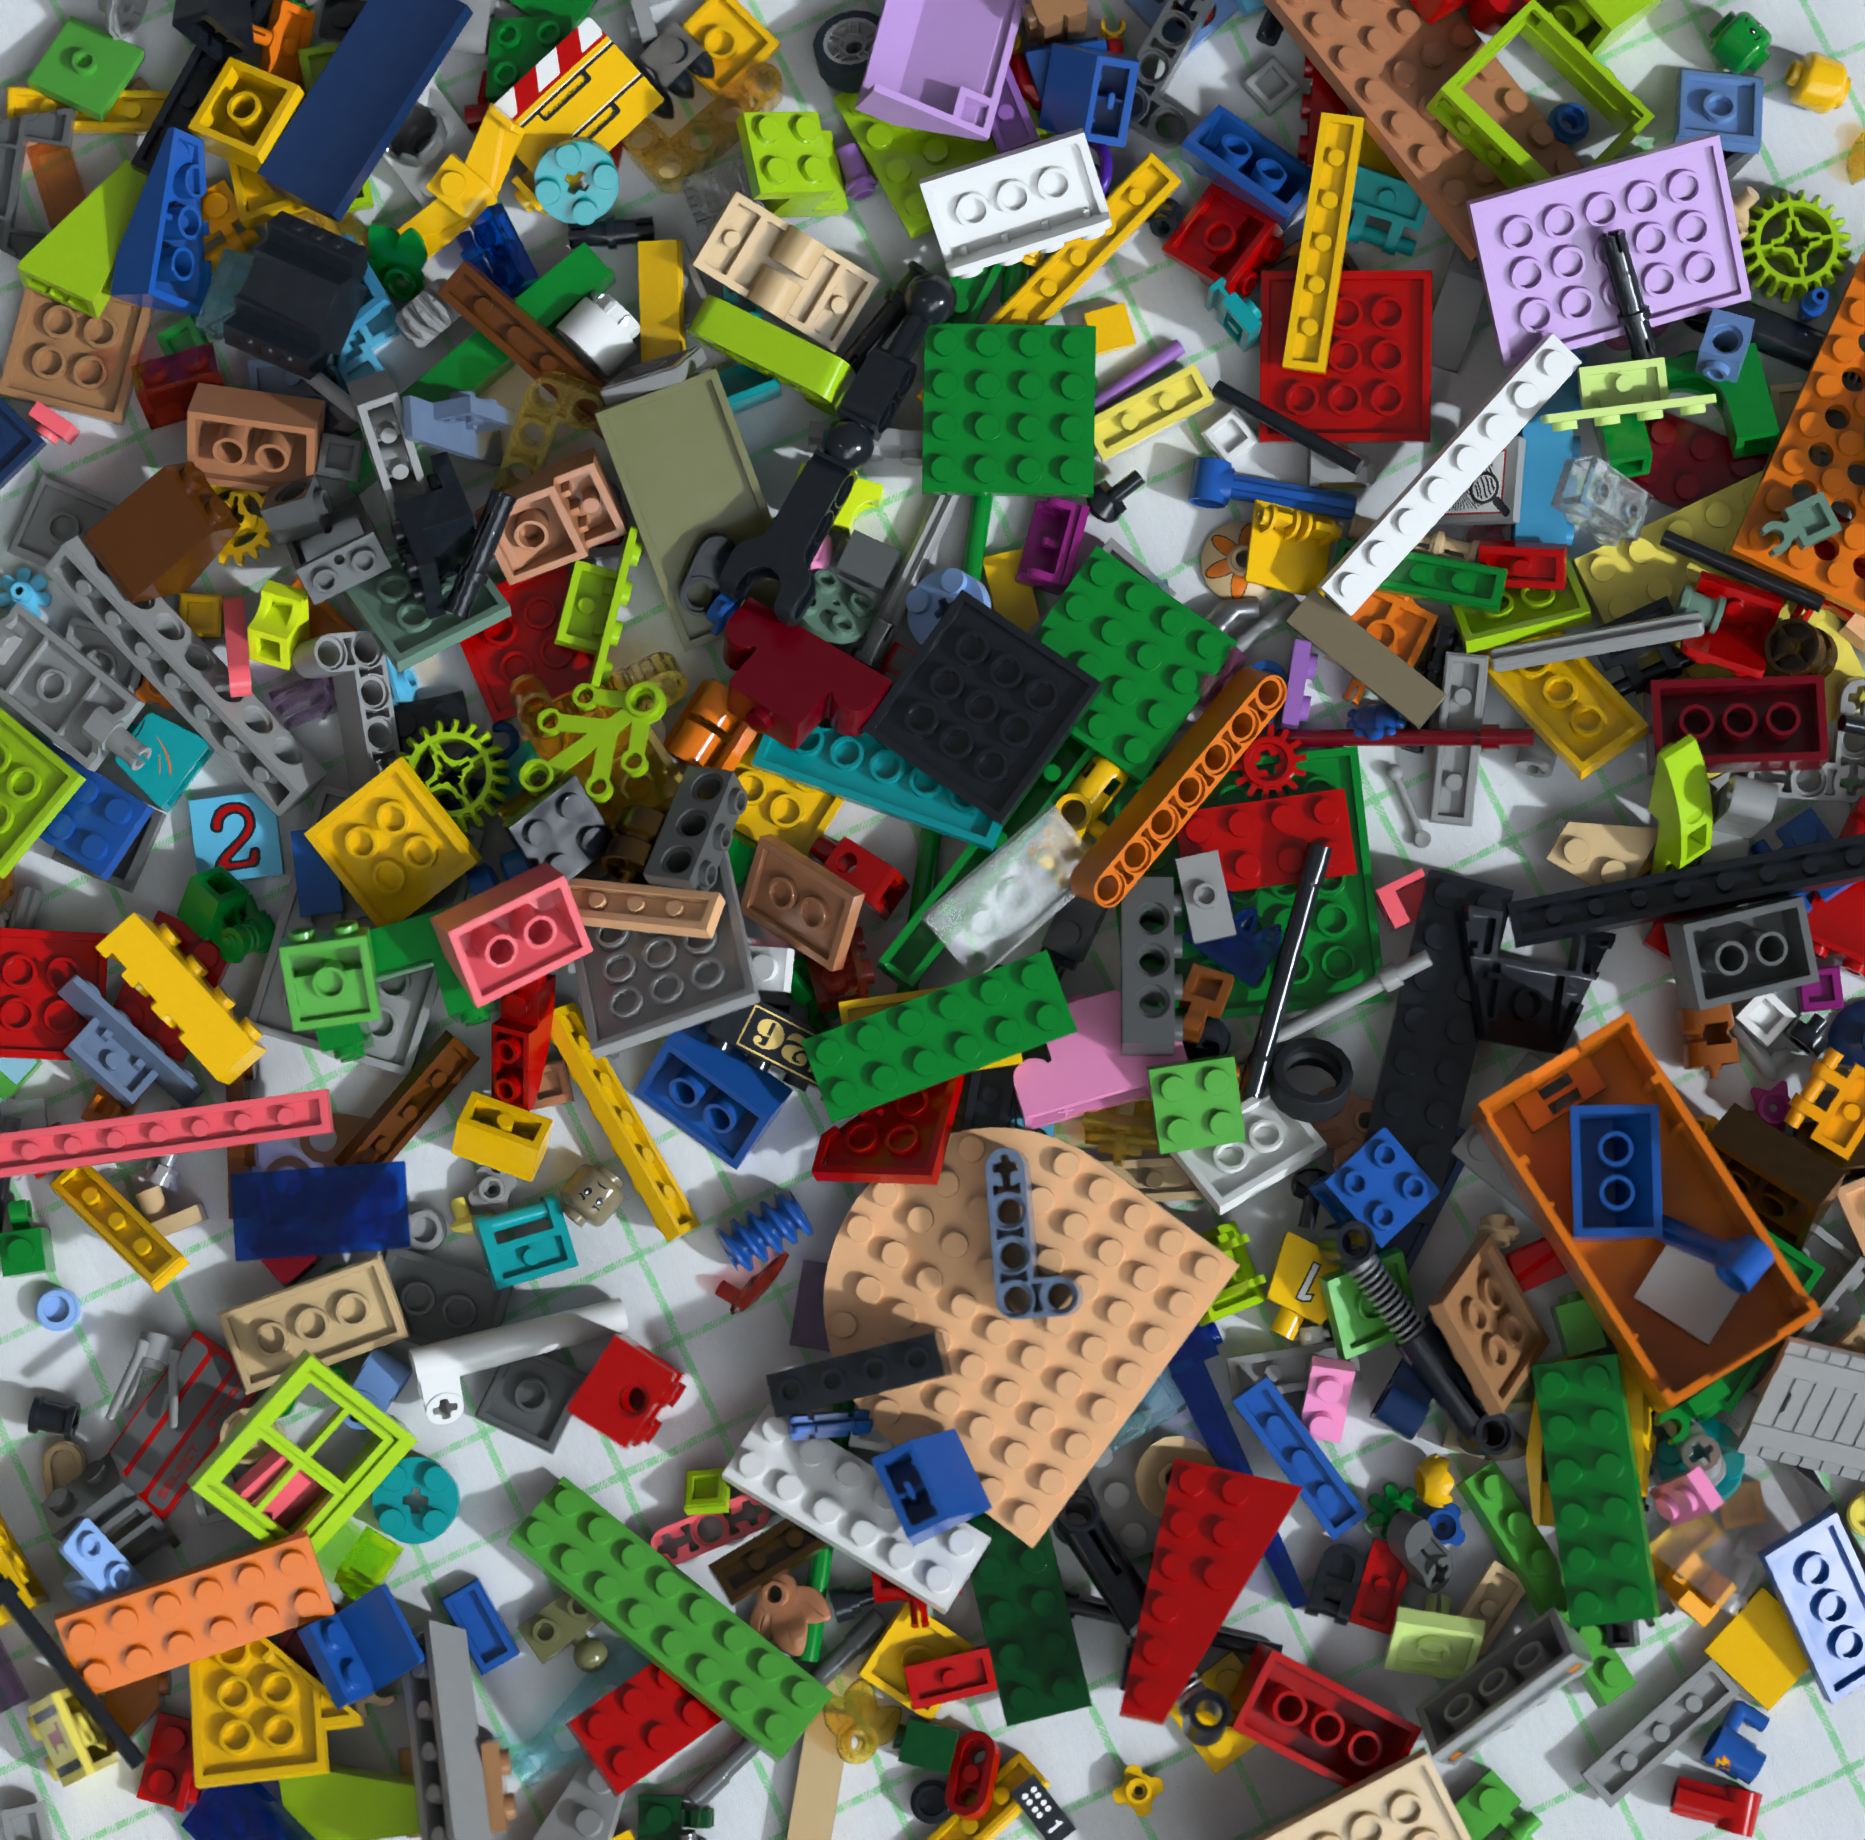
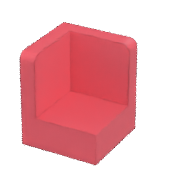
[1374,868,1425,933]

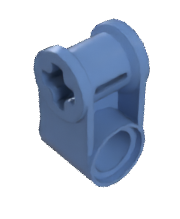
[343,1347,412,1431]

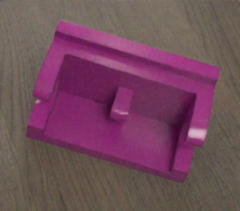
[1015,497,1090,596]

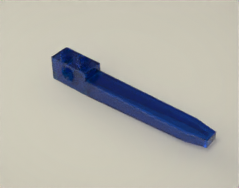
[1167,1322,1309,1610]

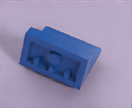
[1307,1128,1440,1250]
[298,1583,425,1710]

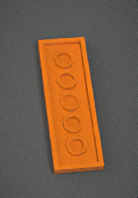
[54,1530,335,1694]

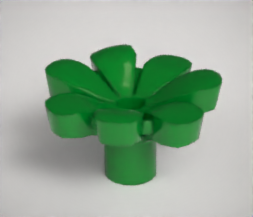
[1367,1482,1423,1539]

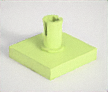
[1384,1594,1485,1680]

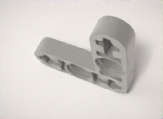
[1744,676,1865,802]

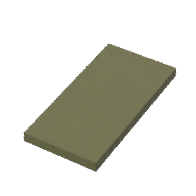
[594,366,781,651]

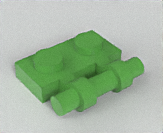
[1453,1768,1543,1840]

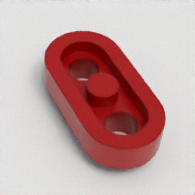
[945,1731,1001,1821]

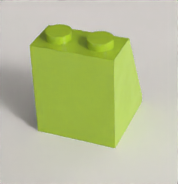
[1531,0,1663,58]

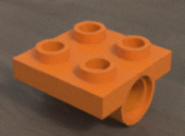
[659,679,758,771]

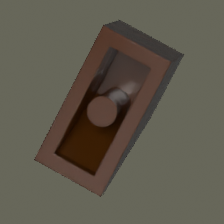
[105,1670,172,1753]

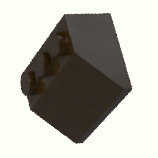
[1706,1102,1846,1252]

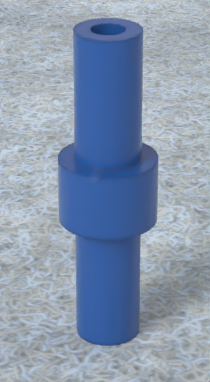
[1797,287,1829,323]

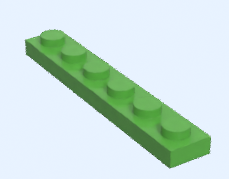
[1456,1461,1636,1708]

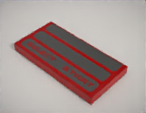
[106,1329,258,1522]

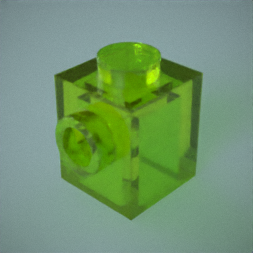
[334,1526,404,1600]

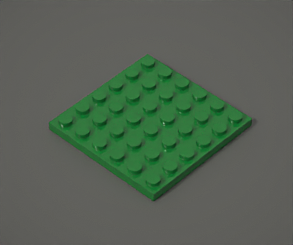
[1103,746,1387,1020]

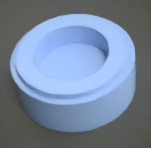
[35,1288,81,1331]

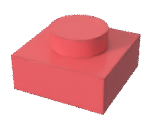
[28,401,80,445]

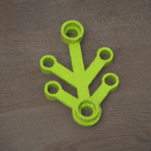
[519,682,667,803]

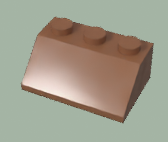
[187,383,325,493]

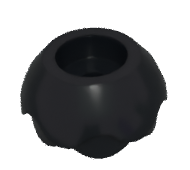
[1182,1016,1231,1060]

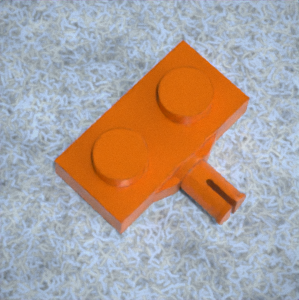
[252,0,316,88]

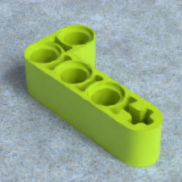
[687,295,856,417]

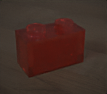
[131,342,229,430]

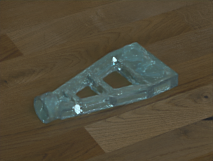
[511,1641,652,1789]

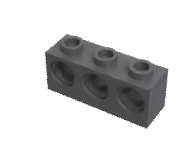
[643,765,748,891]

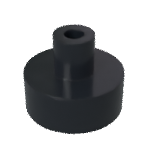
[1783,1013,1828,1059]

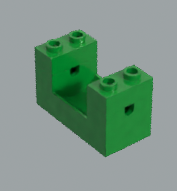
[315,904,499,1063]

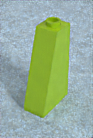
[16,159,148,319]
[279,1762,421,1840]

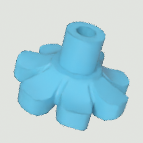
[0,567,52,618]

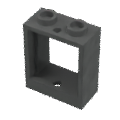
[286,495,392,605]

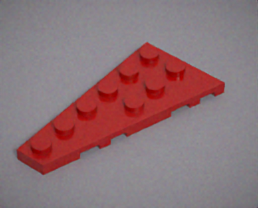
[1119,1458,1303,1726]

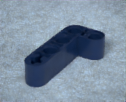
[1369,1274,1452,1440]

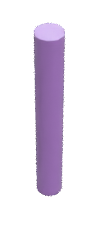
[1095,339,1186,415]

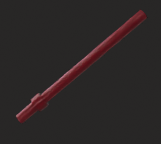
[1276,724,1535,750]

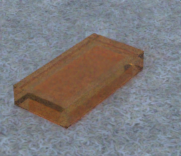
[26,144,87,229]

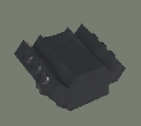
[223,211,369,380]

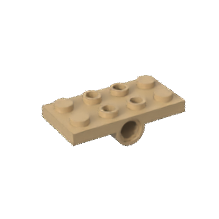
[690,190,879,353]

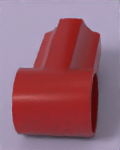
[1669,1775,1763,1837]

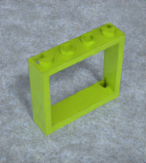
[1425,0,1655,189]

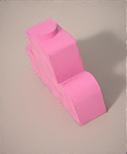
[1013,990,1188,1131]

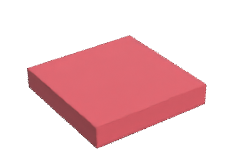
[230,1448,326,1529]

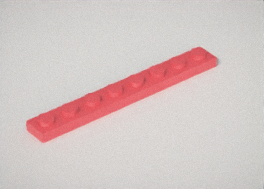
[0,1089,334,1178]

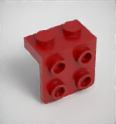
[1680,571,1784,678]

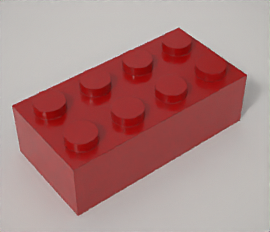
[1227,1642,1422,1789]

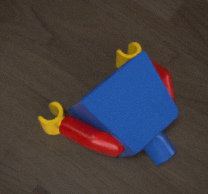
[1009,18,1126,111]

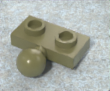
[517,1592,608,1673]

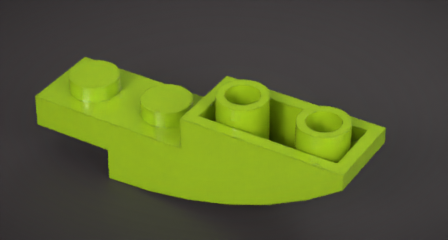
[1648,734,1713,875]

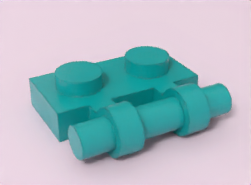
[1346,163,1428,257]

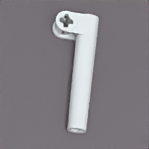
[408,1297,628,1425]

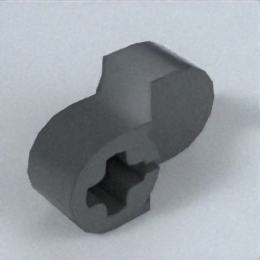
[1386,1510,1453,1593]

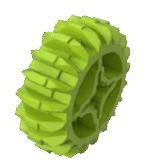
[1740,189,1851,304]
[397,719,510,834]

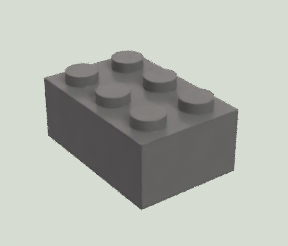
[1664,895,1820,1011]

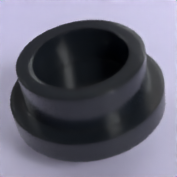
[910,1779,952,1824]

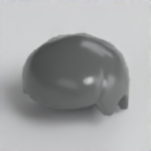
[385,101,448,168]

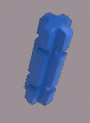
[787,1409,873,1441]

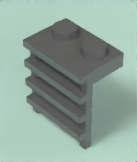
[40,1452,181,1567]

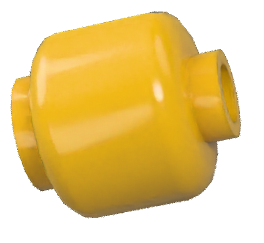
[1784,52,1851,114]

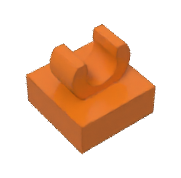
[81,1083,141,1122]

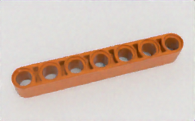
[1070,667,1287,908]

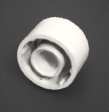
[555,292,641,379]

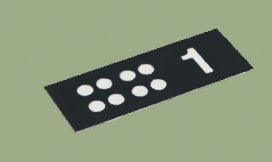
[1010,1774,1076,1840]

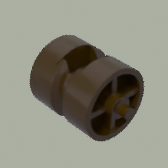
[1764,618,1838,679]
[601,805,667,885]

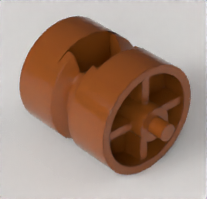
[1675,1003,1741,1079]

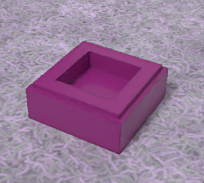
[1796,965,1844,1013]

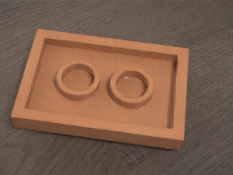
[740,834,865,972]

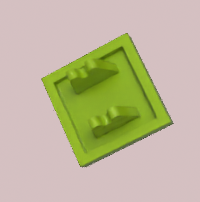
[1199,1220,1267,1327]

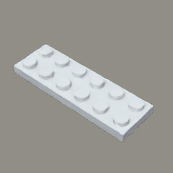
[721,1403,991,1615]

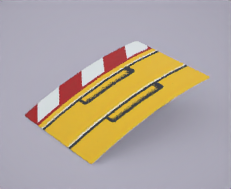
[482,18,664,188]

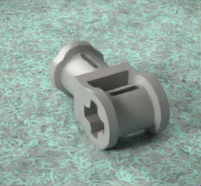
[1653,1399,1726,1486]

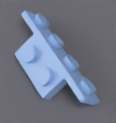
[58,1518,148,1607]

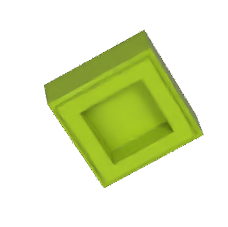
[683,1467,731,1516]

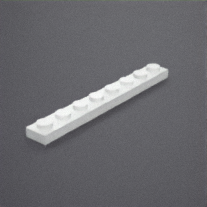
[1317,333,1582,616]

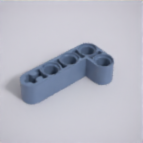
[985,1148,1084,1319]

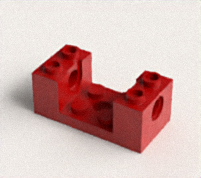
[566,1335,687,1449]

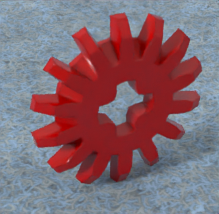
[1230,724,1307,800]

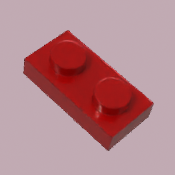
[1479,540,1567,590]
[1348,1538,1408,1635]
[902,1645,998,1710]

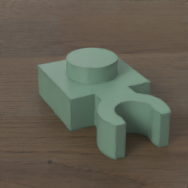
[1758,491,1842,557]

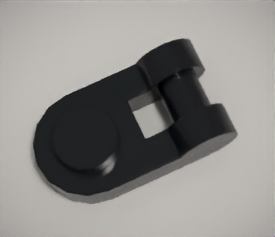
[1304,1544,1364,1626]

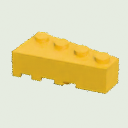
[95,912,268,1085]

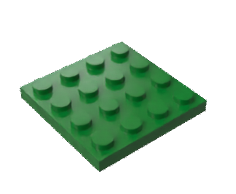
[922,323,1096,498]
[1033,546,1239,784]

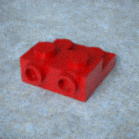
[1161,183,1285,296]

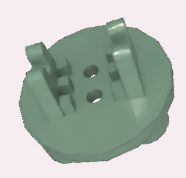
[797,570,874,648]

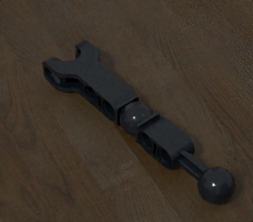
[719,272,957,627]

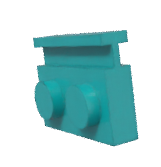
[1205,277,1262,353]

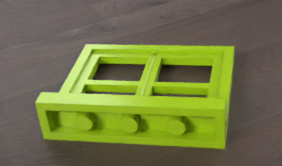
[187,1349,418,1555]

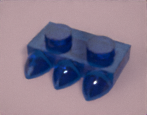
[1182,890,1282,988]

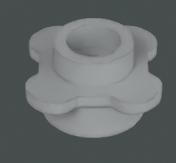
[468,1166,517,1214]

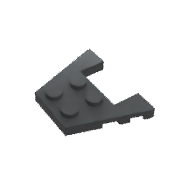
[0,108,77,260]

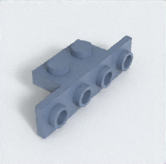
[401,391,516,467]
[57,975,204,1109]

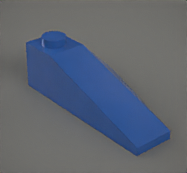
[110,127,212,317]

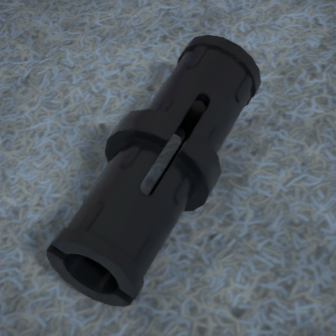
[568,216,655,250]

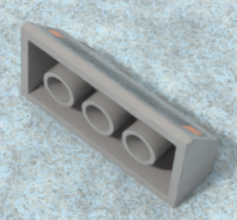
[1415,1607,1594,1766]

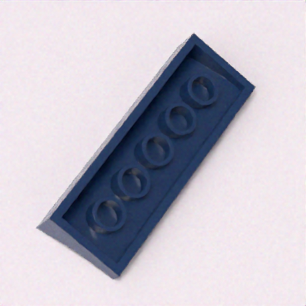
[257,0,473,223]

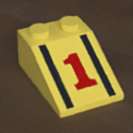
[27,1688,119,1788]

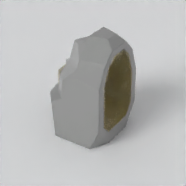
[1307,441,1376,490]

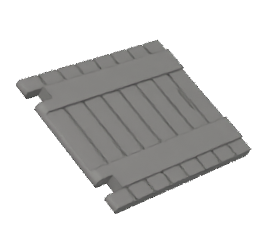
[1735,1336,1865,1482]

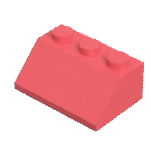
[430,862,593,1008]

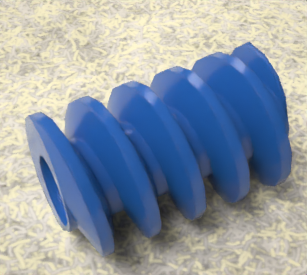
[715,1189,813,1272]

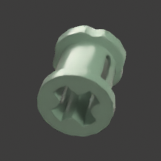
[1673,584,1727,634]

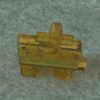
[1082,1100,1158,1167]

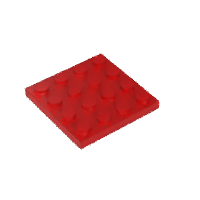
[1259,270,1433,443]

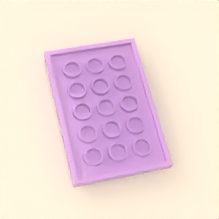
[1466,132,1751,368]

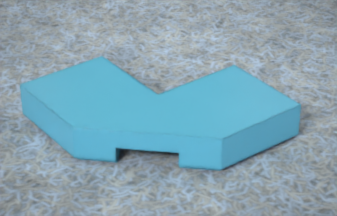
[336,304,401,391]

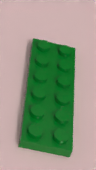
[802,950,1077,1123]
[1532,1353,1660,1628]

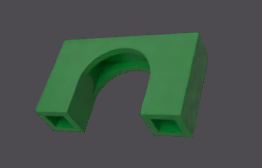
[1592,342,1780,482]

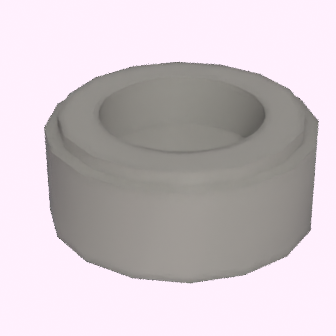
[403,1208,447,1252]

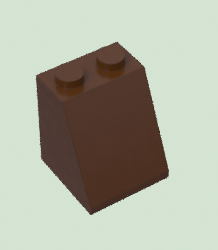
[82,461,241,603]

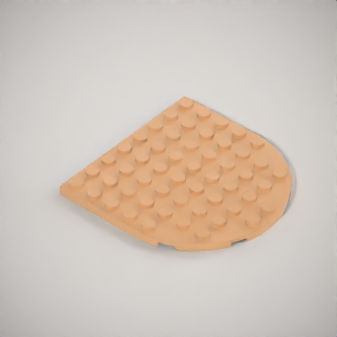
[823,1127,1240,1548]

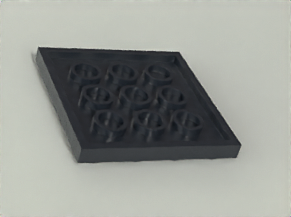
[862,589,1104,828]

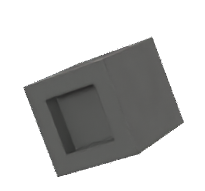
[260,475,333,545]
[832,529,901,596]

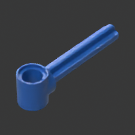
[1188,457,1357,520]
[1654,1214,1775,1294]

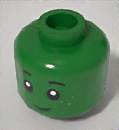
[1708,11,1772,74]

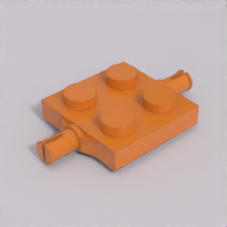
[1324,591,1439,706]

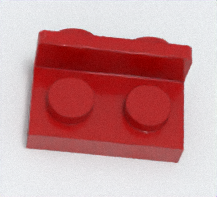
[136,1711,203,1813]

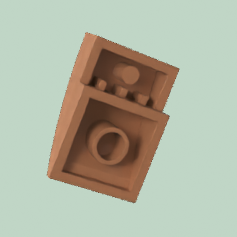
[474,447,628,585]

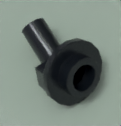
[1086,470,1145,523]
[1291,1168,1328,1230]

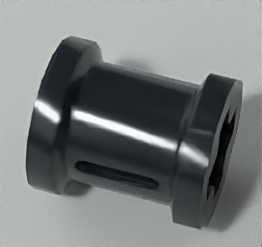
[28,1395,81,1441]

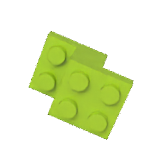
[736,111,848,218]

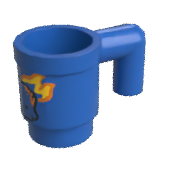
[1700,1700,1770,1784]

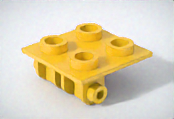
[1244,499,1342,597]

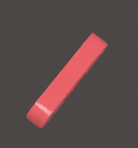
[222,596,252,698]
[650,1494,771,1565]

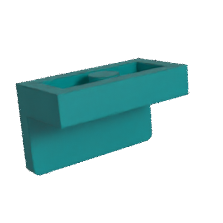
[718,364,782,415]

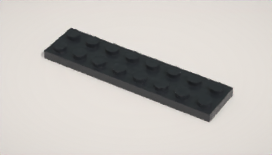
[1362,869,1514,1226]

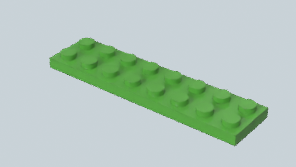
[507,1476,834,1764]

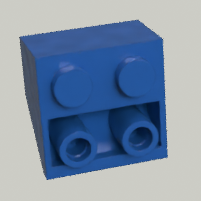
[1038,42,1140,147]
[871,1428,992,1546]

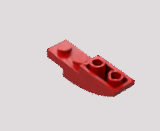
[491,974,556,1111]

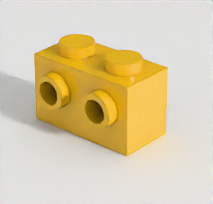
[451,1091,553,1183]

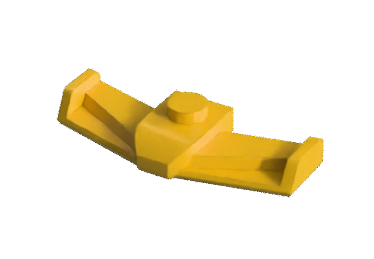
[396,103,525,260]

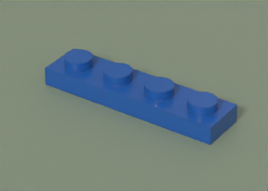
[1231,1374,1368,1540]

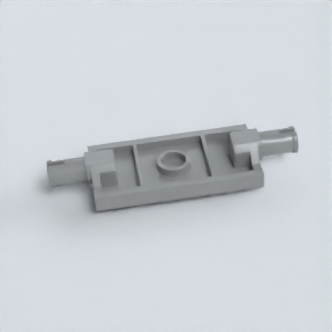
[0,603,152,772]

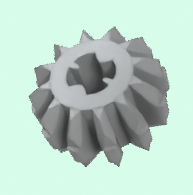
[395,278,461,348]

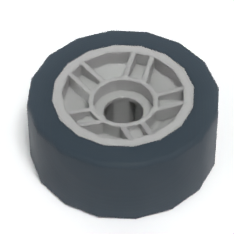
[813,10,880,93]

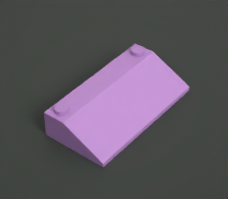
[855,0,1026,142]

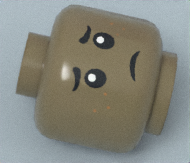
[560,1162,624,1228]

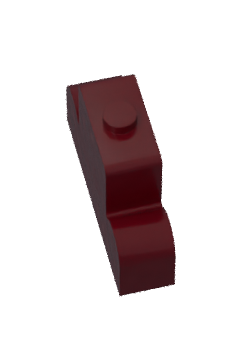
[723,596,892,750]

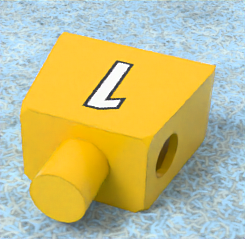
[1265,1231,1340,1341]

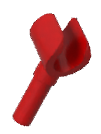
[464,71,489,130]

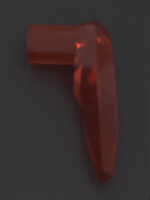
[715,1251,789,1315]

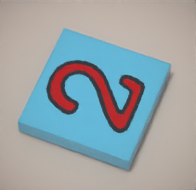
[188,792,285,881]

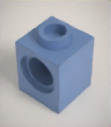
[1695,308,1755,383]

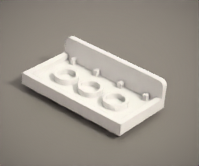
[919,128,1112,279]

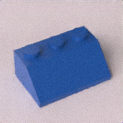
[1181,104,1313,231]
[633,1023,793,1170]
[1568,1104,1663,1242]

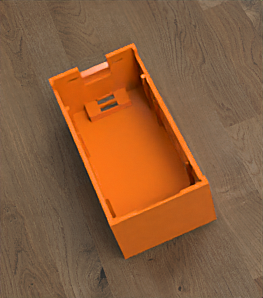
[1471,1011,1823,1415]

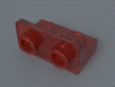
[804,926,875,1013]

